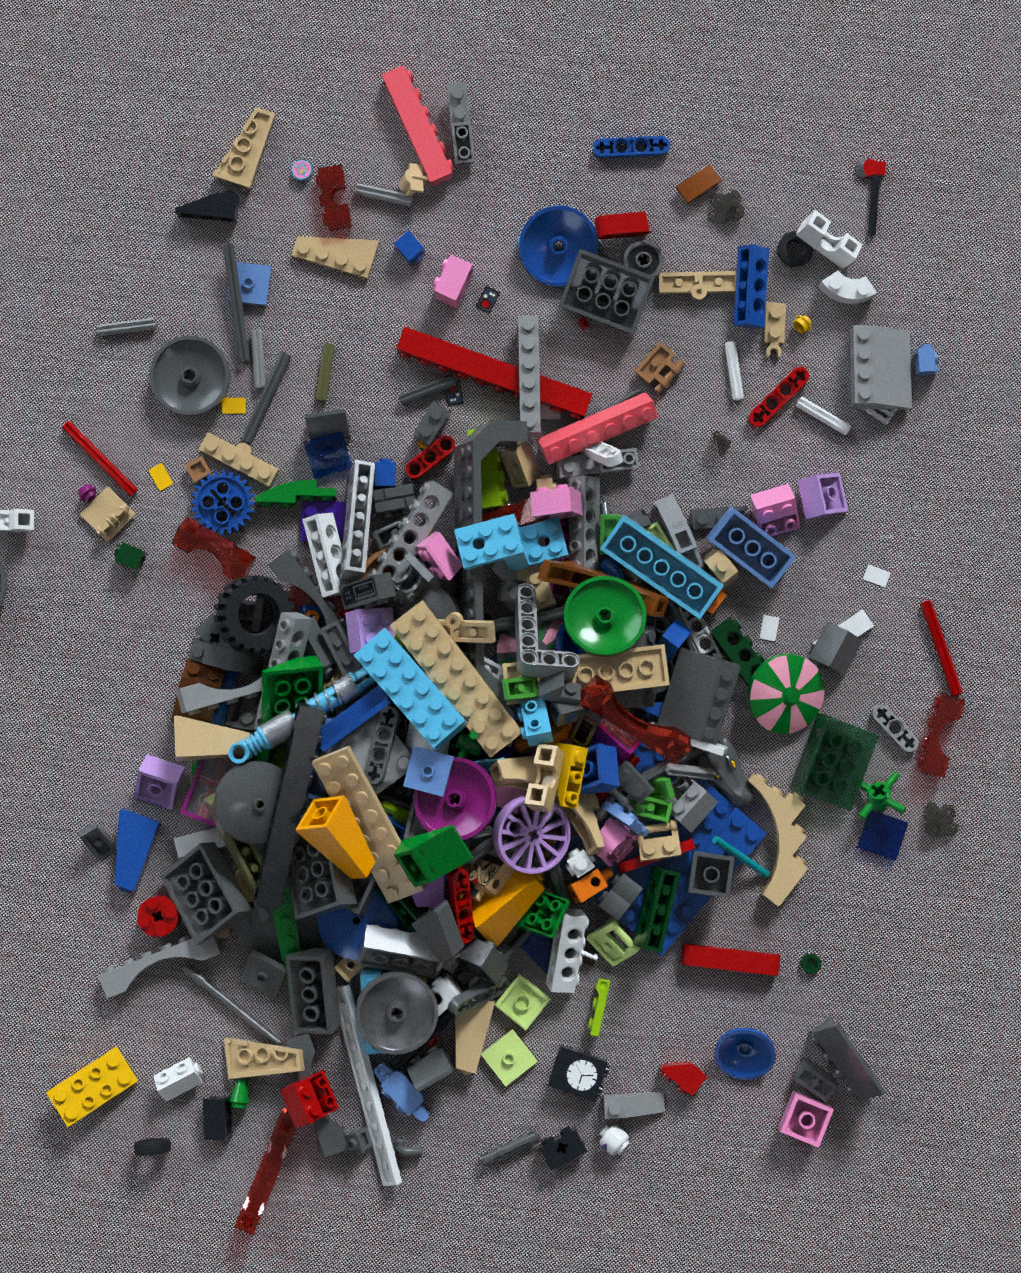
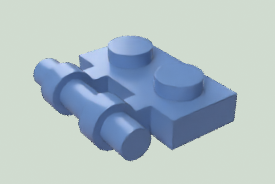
[601,801,649,837]

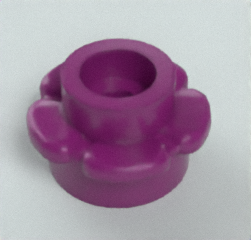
[78,484,97,502]

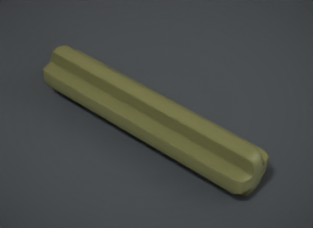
[316,343,335,402]

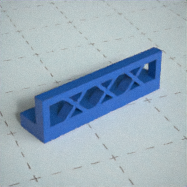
[320,685,392,752]

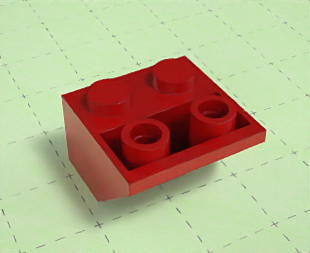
[280,1070,339,1128]

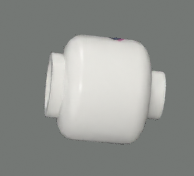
[599,1125,630,1156]

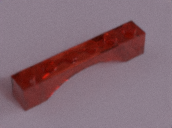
[580,675,691,764]
[234,1108,297,1235]

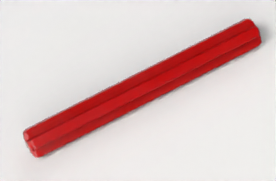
[62,421,137,496]
[921,600,963,696]

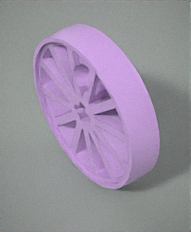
[493,795,571,874]

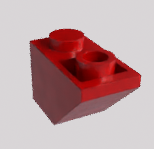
[660,1061,707,1096]

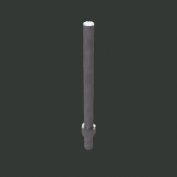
[182,964,281,1045]

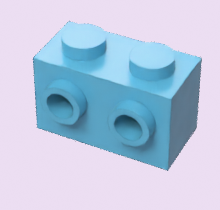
[517,697,553,746]

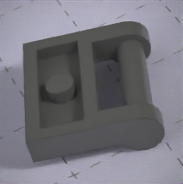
[223,687,262,733]

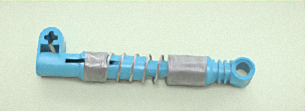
[228,667,377,764]

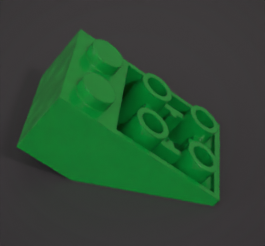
[394,825,473,887]
[515,891,570,939]

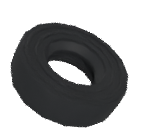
[777,231,813,267]
[134,1138,171,1155]

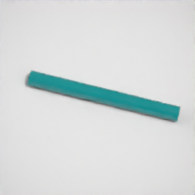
[712,836,771,879]

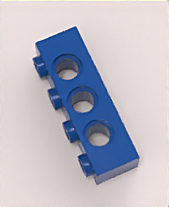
[733,244,769,330]

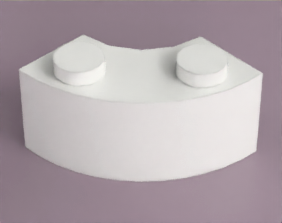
[818,271,877,304]

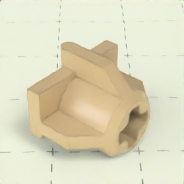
[399,163,428,196]

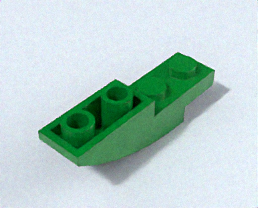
[255,480,338,508]

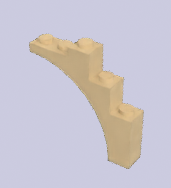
[489,756,605,855]
[746,773,808,907]

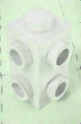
[565,847,596,878]
[154,1057,203,1102]

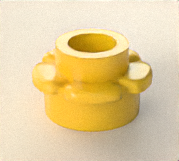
[793,315,811,334]

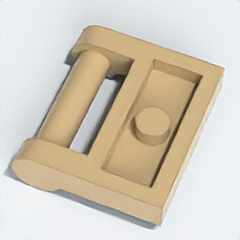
[637,819,682,862]

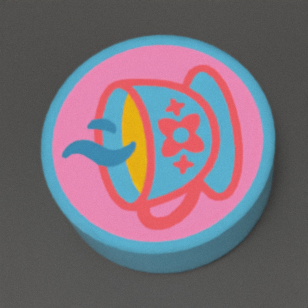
[292,160,312,181]

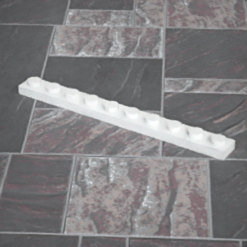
[337,984,402,1186]

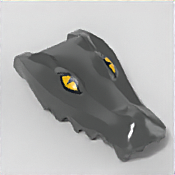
[695,733,754,807]

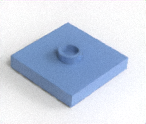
[227,262,272,306]
[403,746,455,797]

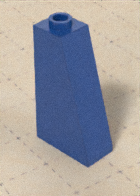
[115,808,162,893]

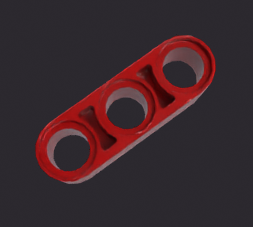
[594,212,650,240]
[405,435,455,481]

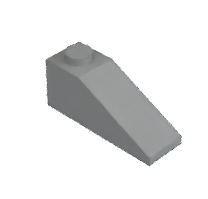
[603,1091,665,1119]

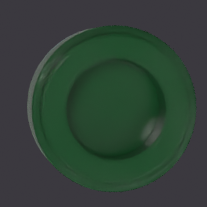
[800,953,822,974]

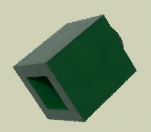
[114,542,148,572]

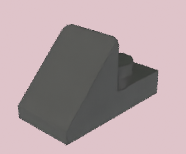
[538,671,581,705]
[78,822,117,860]

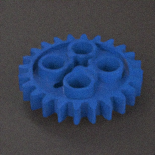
[190,470,256,536]

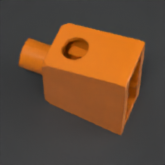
[566,866,614,904]

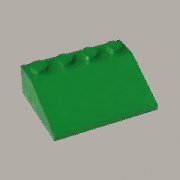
[261,655,323,744]

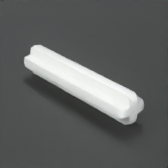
[725,342,744,401]
[796,397,851,435]

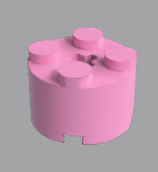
[596,818,637,866]

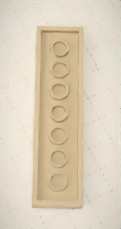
[390,600,522,757]
[501,644,670,705]
[312,746,426,904]

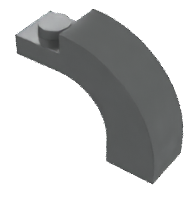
[189,639,264,675]

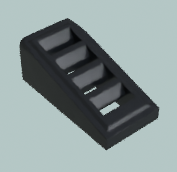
[569,707,603,748]

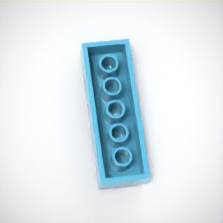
[600,515,724,619]
[354,628,469,751]

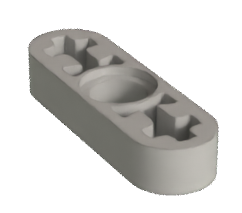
[871,704,919,752]

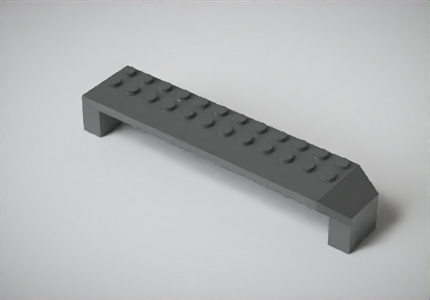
[454,420,527,708]

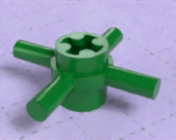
[454,729,482,759]
[852,771,906,820]

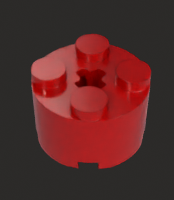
[137,895,181,937]

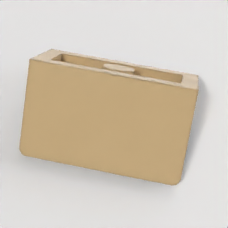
[500,440,541,488]

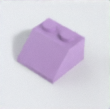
[797,473,848,519]
[134,754,185,810]

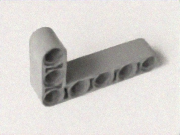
[514,583,580,679]

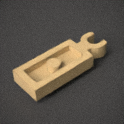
[764,302,786,358]

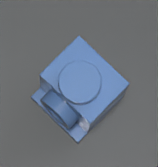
[914,344,940,375]

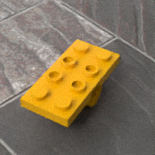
[46,1046,138,1127]

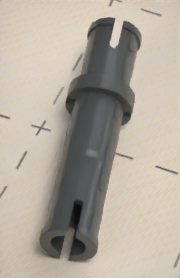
[480,1129,541,1167]

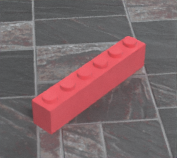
[382,65,455,187]
[536,393,658,465]

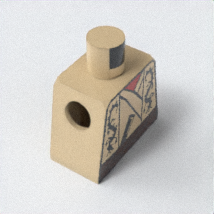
[468,854,515,902]

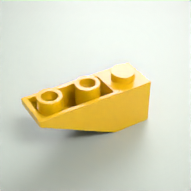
[556,743,588,809]

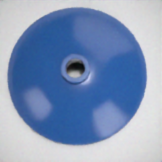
[714,1028,776,1080]

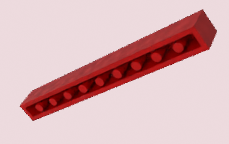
[396,326,593,420]

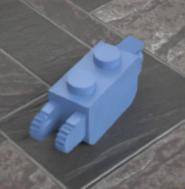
[373,1062,430,1122]

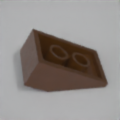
[171,658,227,724]

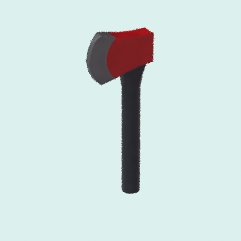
[856,156,886,236]

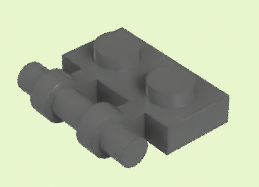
[607,760,655,812]

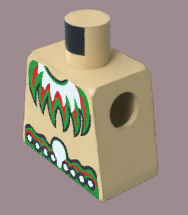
[701,548,738,589]

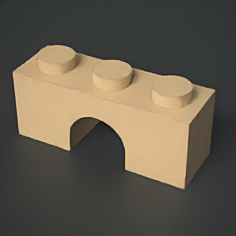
[524,744,565,813]

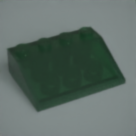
[790,713,879,811]

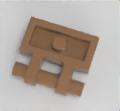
[634,341,685,394]

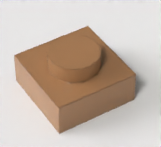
[184,456,213,484]

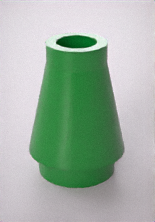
[229,1078,249,1109]

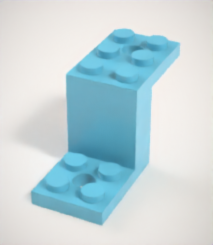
[454,514,569,572]

